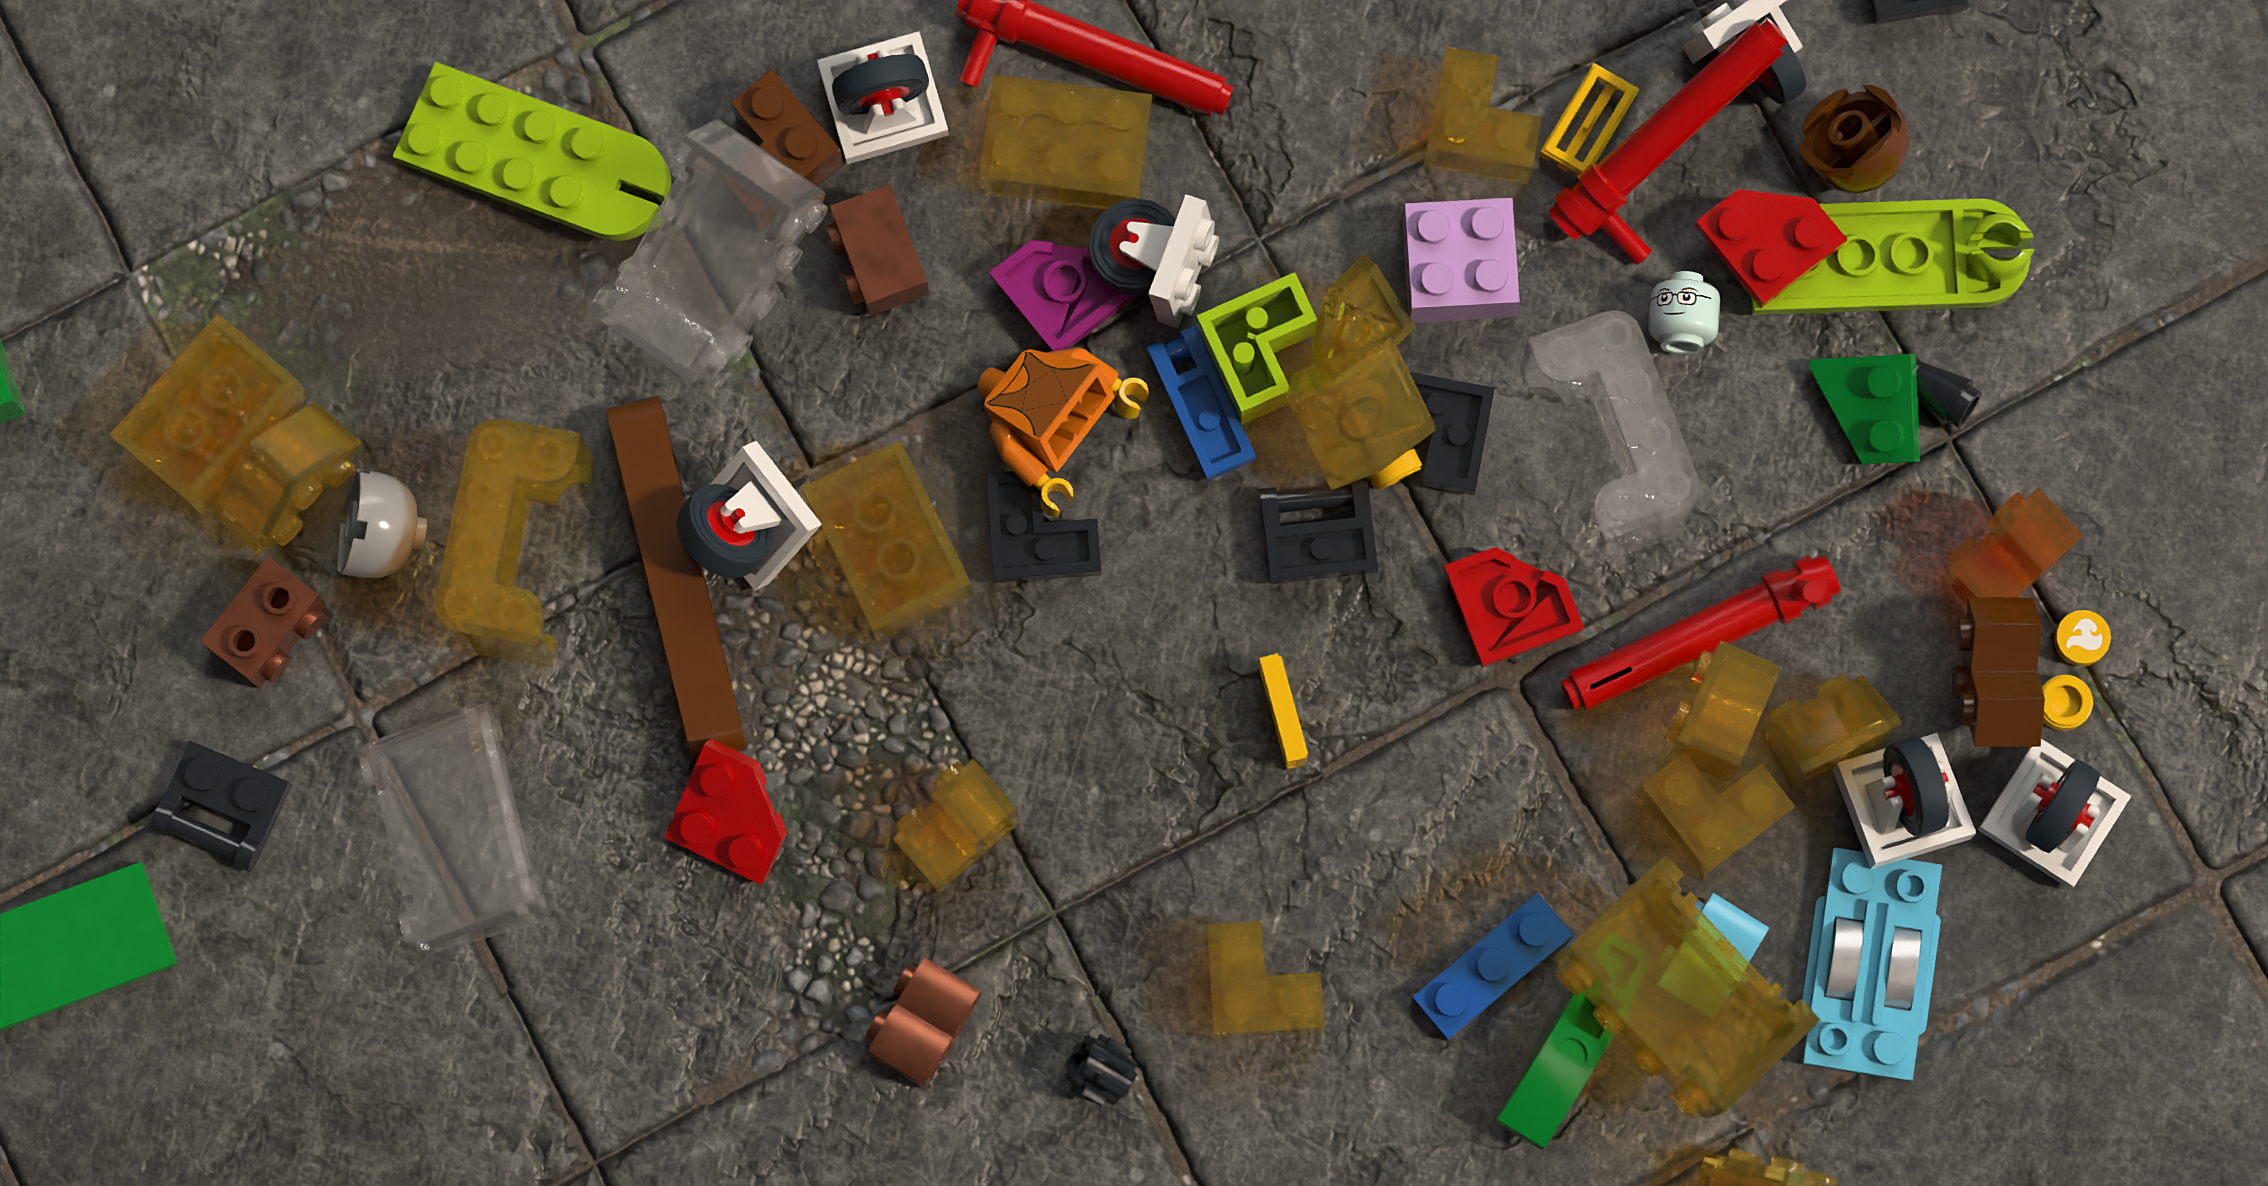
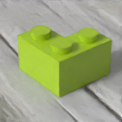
[1196,272,1317,425]

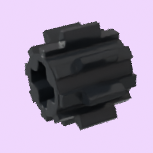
[1064,1034,1138,1106]

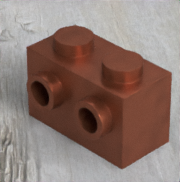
[825,184,930,316]
[200,556,327,689]

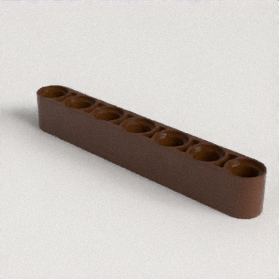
[606,395,748,764]

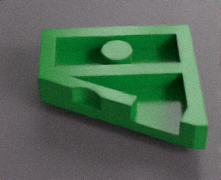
[1809,354,1920,464]

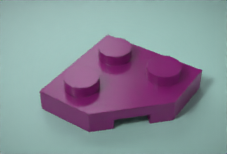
[989,240,1137,351]

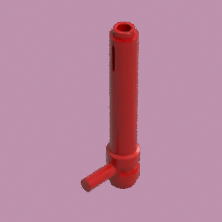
[955,0,1234,117]
[1548,18,1789,265]
[1560,554,1841,711]

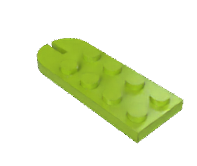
[392,62,674,241]
[1751,199,2034,315]

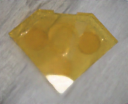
[1308,255,1416,401]

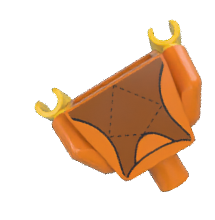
[977,347,1149,517]

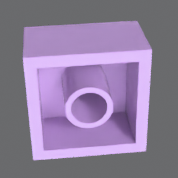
[1402,198,1520,323]

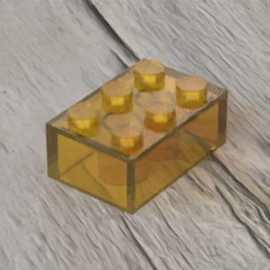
[979,74,1153,210]
[109,313,309,515]
[803,440,974,642]

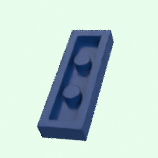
[1412,893,1573,1041]

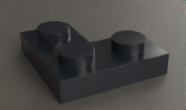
[1378,368,1495,495]
[986,471,1101,583]

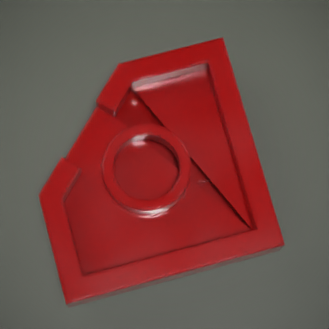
[1694,189,1848,309]
[1443,547,1584,669]
[665,738,787,885]

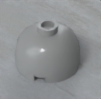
[337,469,427,578]

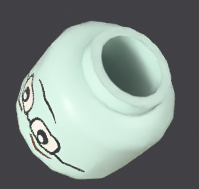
[1648,271,1720,355]

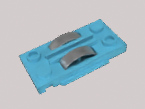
[1801,847,1942,1083]

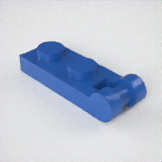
[1145,325,1256,482]

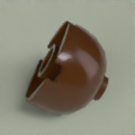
[1799,85,1910,193]

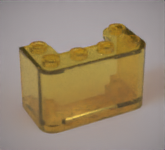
[435,419,595,668]
[1555,855,1821,1119]

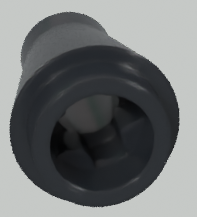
[1916,357,1982,428]

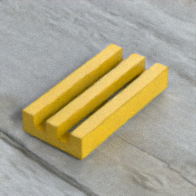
[1539,63,1640,178]
[1258,653,1308,770]

